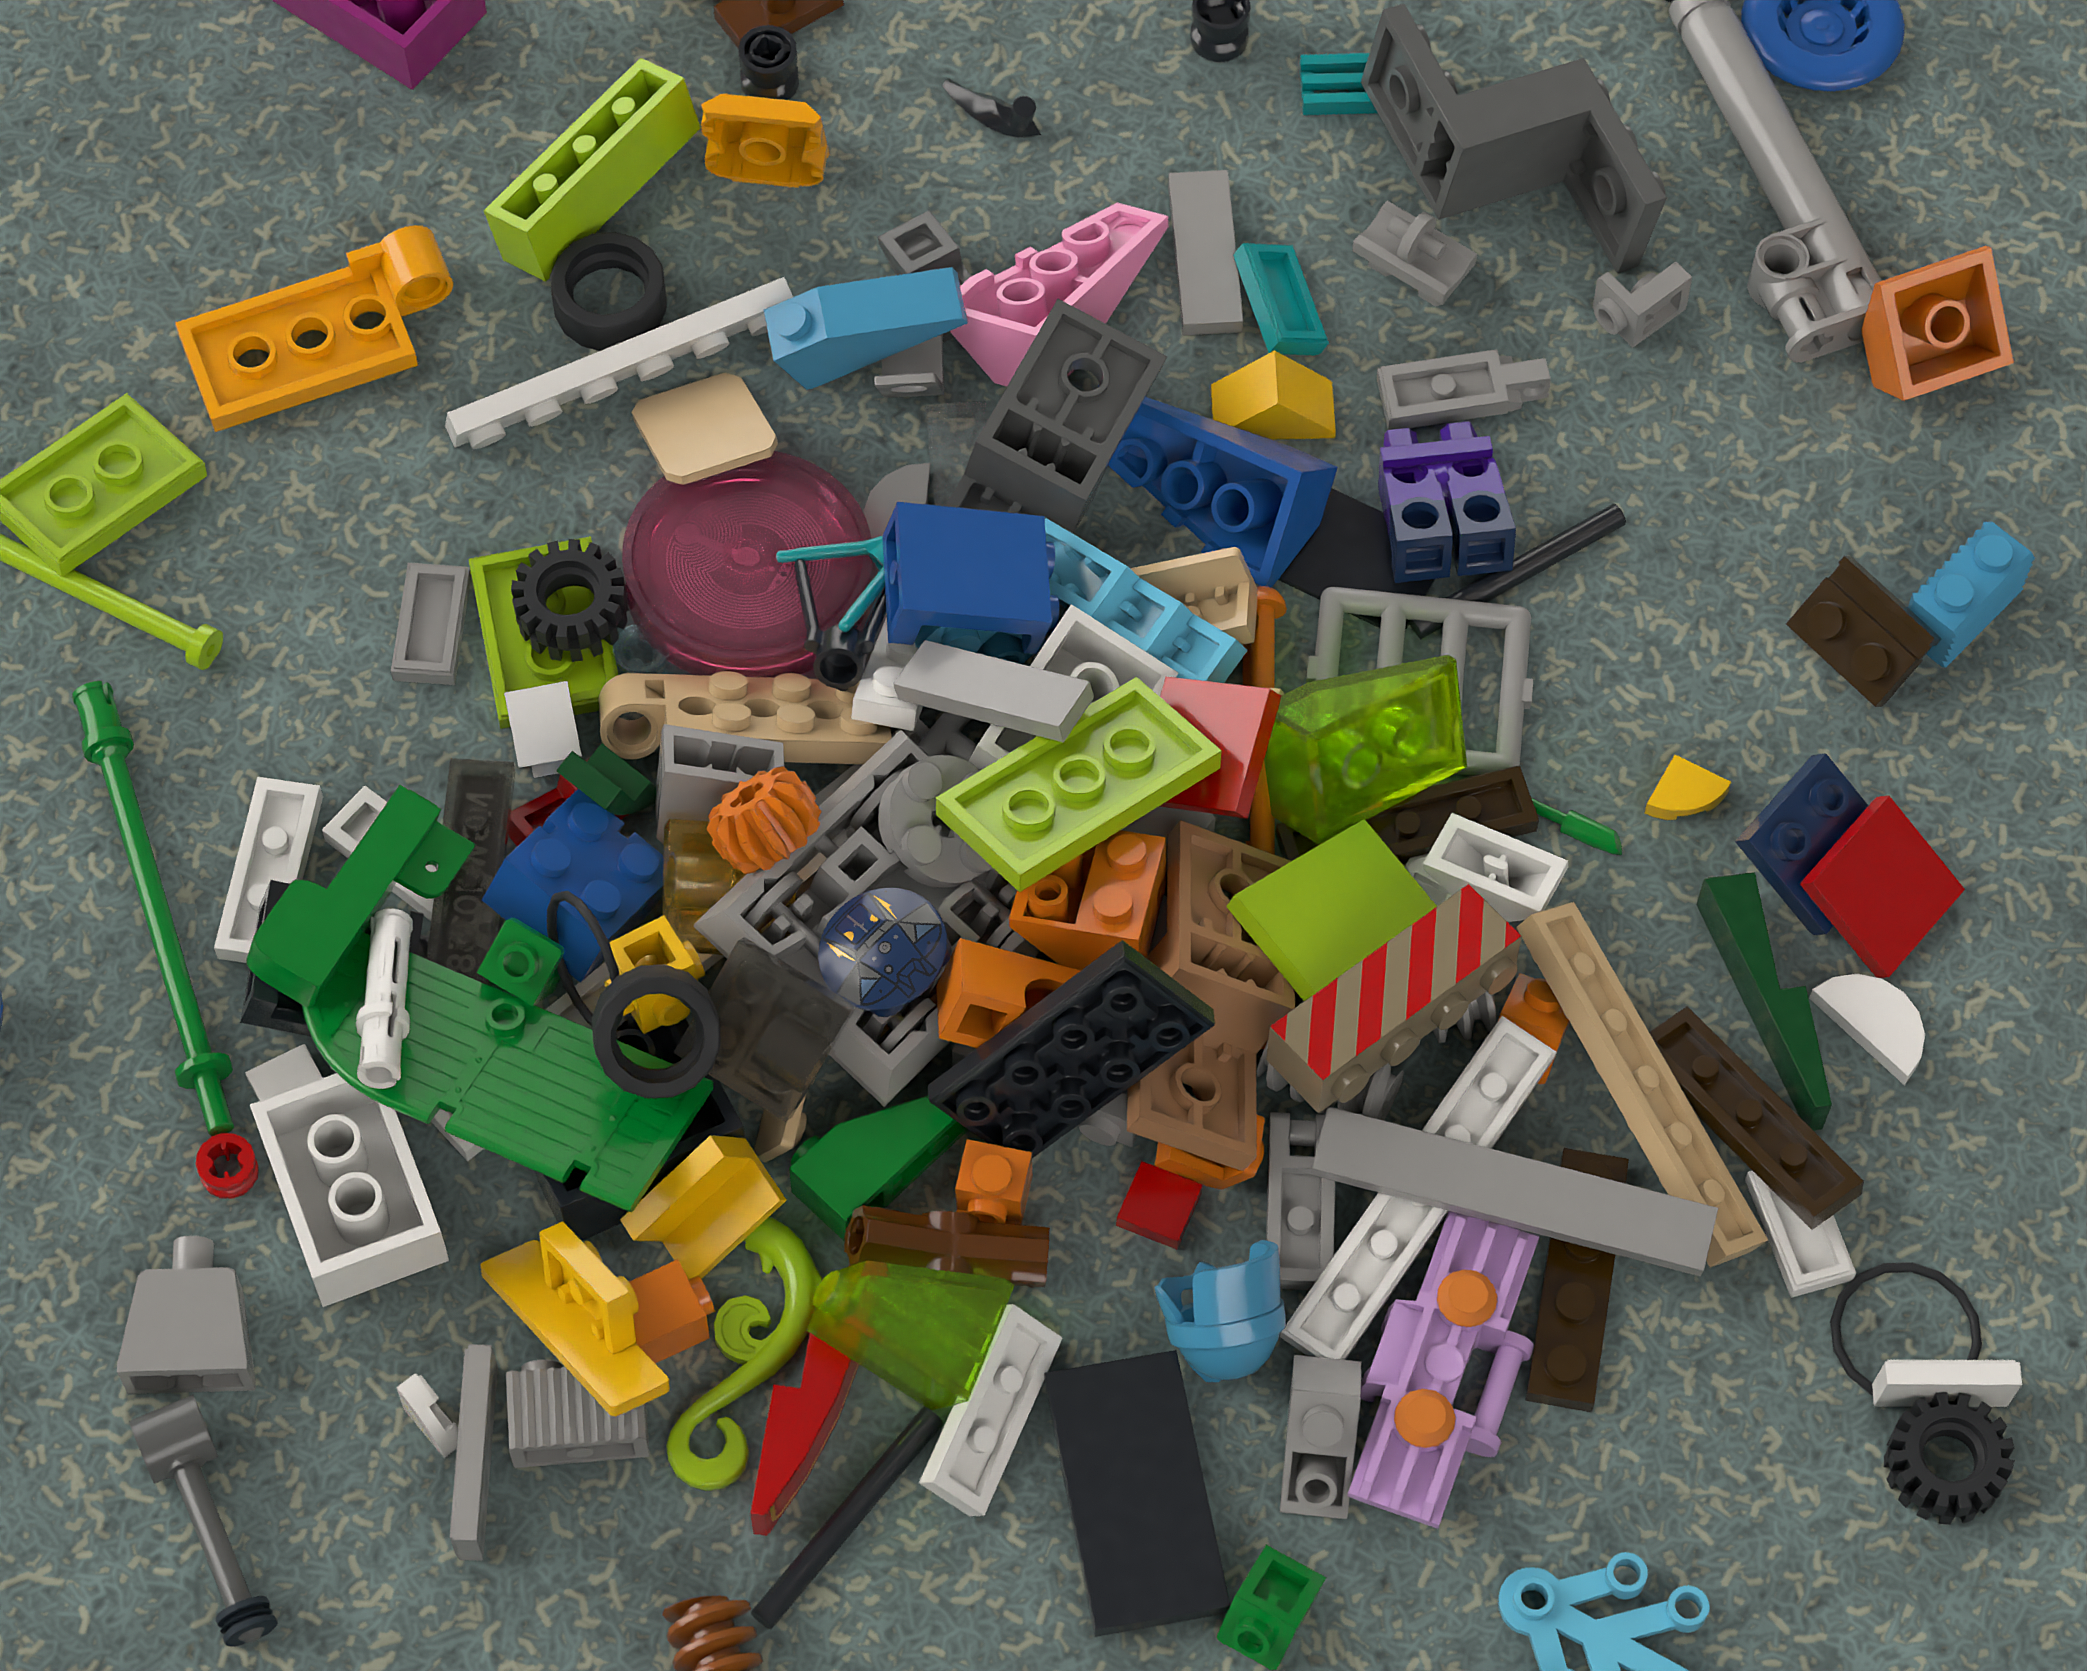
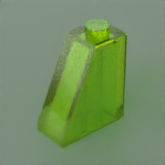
[806,1261,1015,1411]

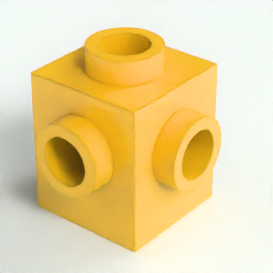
[604,916,705,1034]

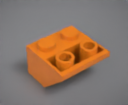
[1009,830,1166,970]

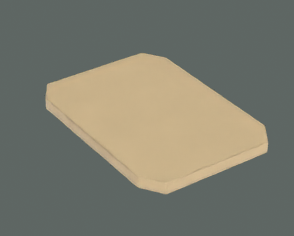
[632,372,778,485]

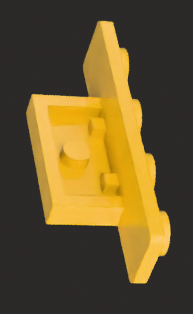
[480,1221,670,1416]

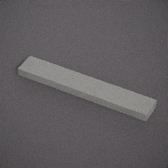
[1310,1106,1718,1277]

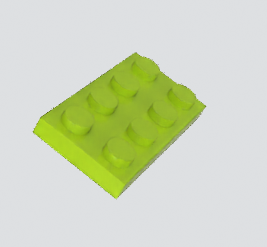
[936,677,1221,892]

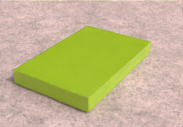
[0,393,207,578]
[469,536,619,729]
[1226,819,1437,1001]

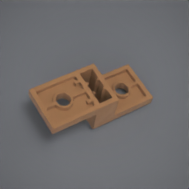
[1127,820,1295,1171]

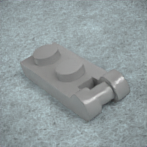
[1266,1112,1335,1290]

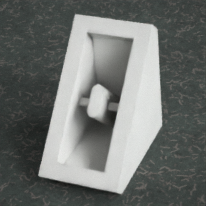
[1423,813,1568,922]

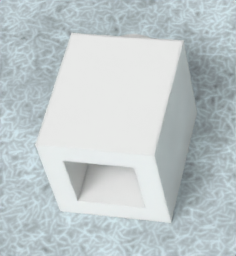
[504,681,582,778]

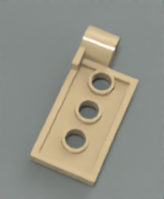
[599,671,892,765]

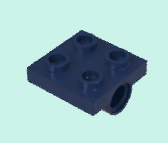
[1735,753,1869,935]

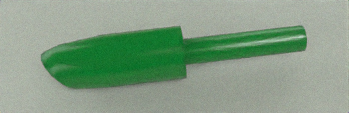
[1532,798,1622,855]

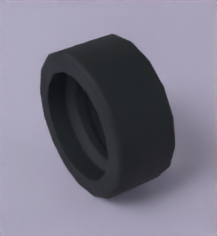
[550,232,667,351]
[592,964,721,1099]

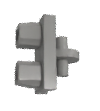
[1352,201,1477,306]

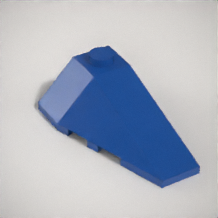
[1098,386,1338,587]

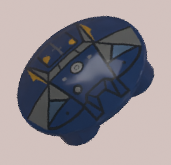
[818,887,952,1017]

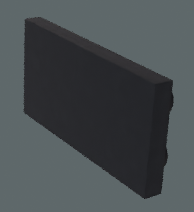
[928,940,1215,1159]
[1044,1350,1230,1637]

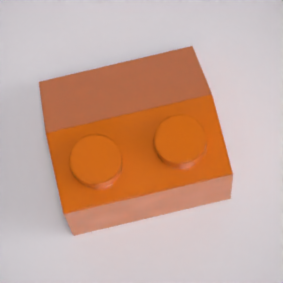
[1861,246,2014,401]

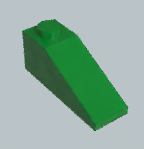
[789,1096,968,1242]

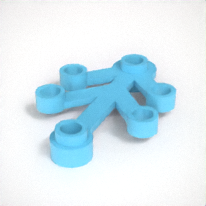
[1498,1552,1709,1671]

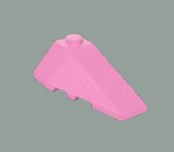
[950,203,1169,387]

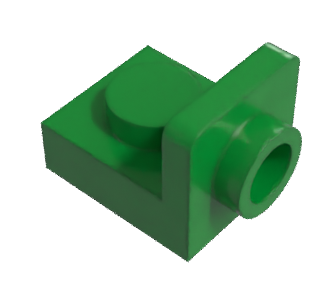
[477,917,565,1007]
[1217,1545,1326,1670]

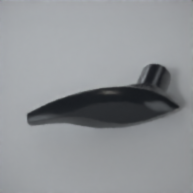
[942,78,1041,138]

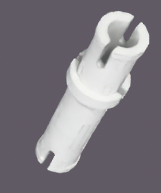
[356,908,413,1089]

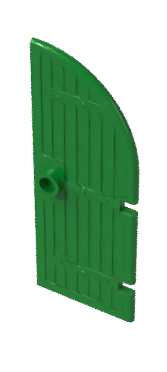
[302,933,713,1213]

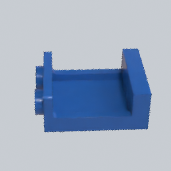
[882,502,1059,654]

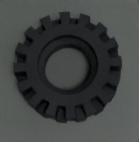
[511,539,629,662]
[1884,1392,2015,1525]

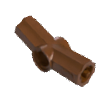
[844,1206,1050,1289]

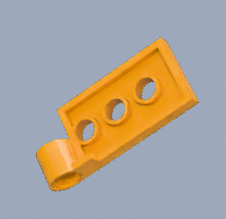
[175,225,453,432]

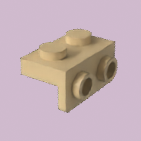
[1130,547,1258,645]

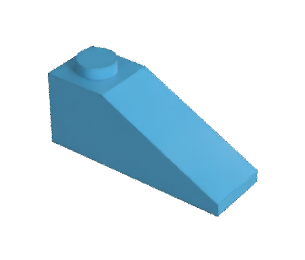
[764,267,968,390]

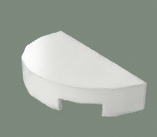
[1809,974,1925,1085]

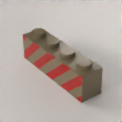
[1266,884,1522,1114]

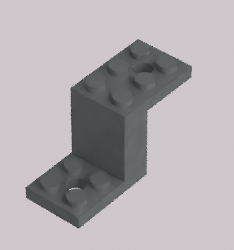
[1361,4,1667,274]

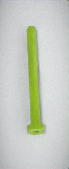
[0,534,223,670]

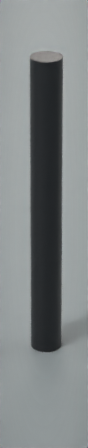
[1409,503,1626,640]
[750,1406,943,1630]

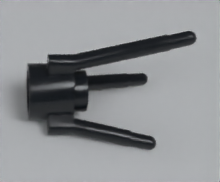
[794,559,887,692]

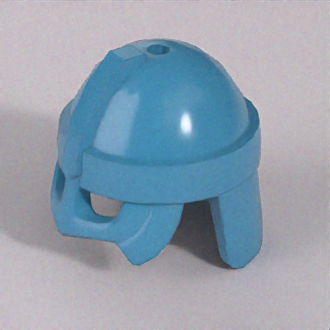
[1154,1240,1286,1382]

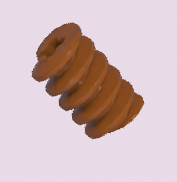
[662,1595,763,1671]

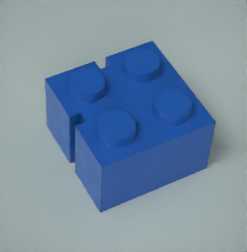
[482,789,679,983]

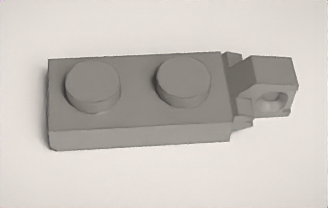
[1377,349,1551,430]

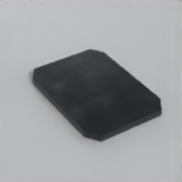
[1278,488,1435,629]

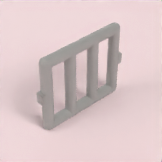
[1305,587,1534,776]

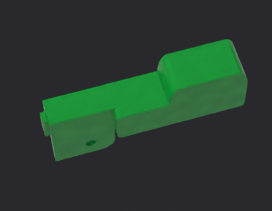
[246,785,476,1008]

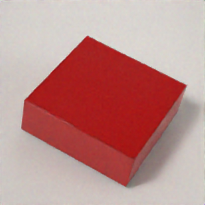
[1116,1161,1203,1250]

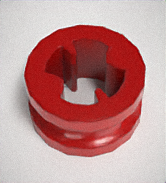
[195,1133,259,1199]

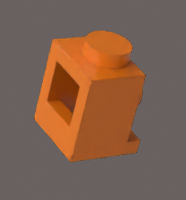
[955,1139,1033,1225]

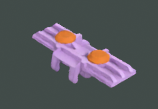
[1347,1211,1539,1529]

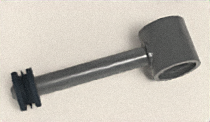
[129,1394,278,1647]

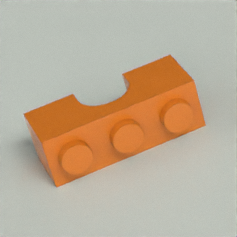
[936,938,1081,1048]

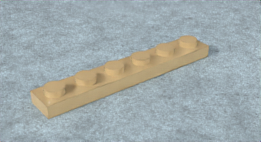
[1516,902,1768,1268]

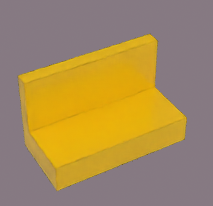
[620,1135,787,1280]

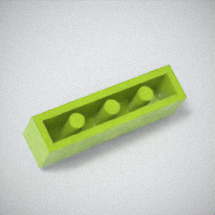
[483,58,701,282]

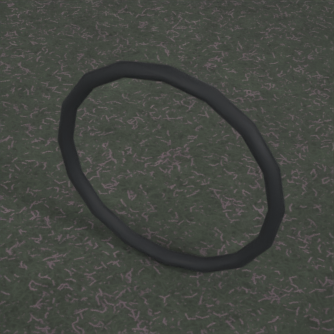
[547,891,623,1030]
[1830,1262,1982,1395]

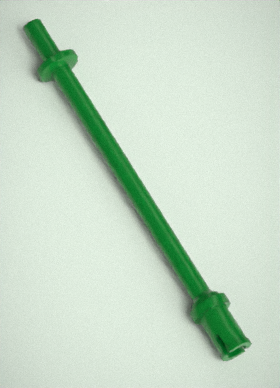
[72,681,234,1136]

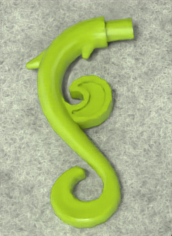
[666,1216,835,1491]

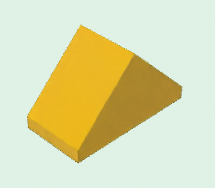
[1211,350,1336,440]

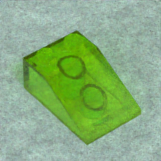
[1264,655,1467,844]

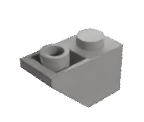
[1280,1355,1361,1519]

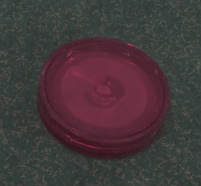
[622,451,873,678]

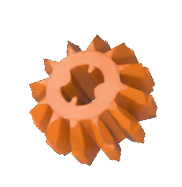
[706,766,822,874]

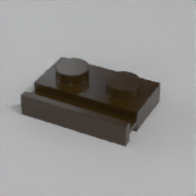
[1786,556,1941,707]

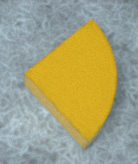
[1644,755,1732,820]

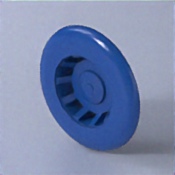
[1741,0,1905,91]

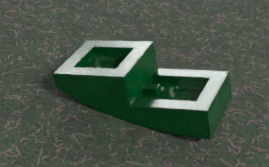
[556,743,656,815]

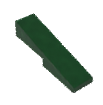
[1696,872,1832,1131]

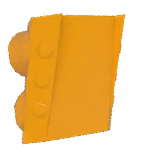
[701,94,830,188]

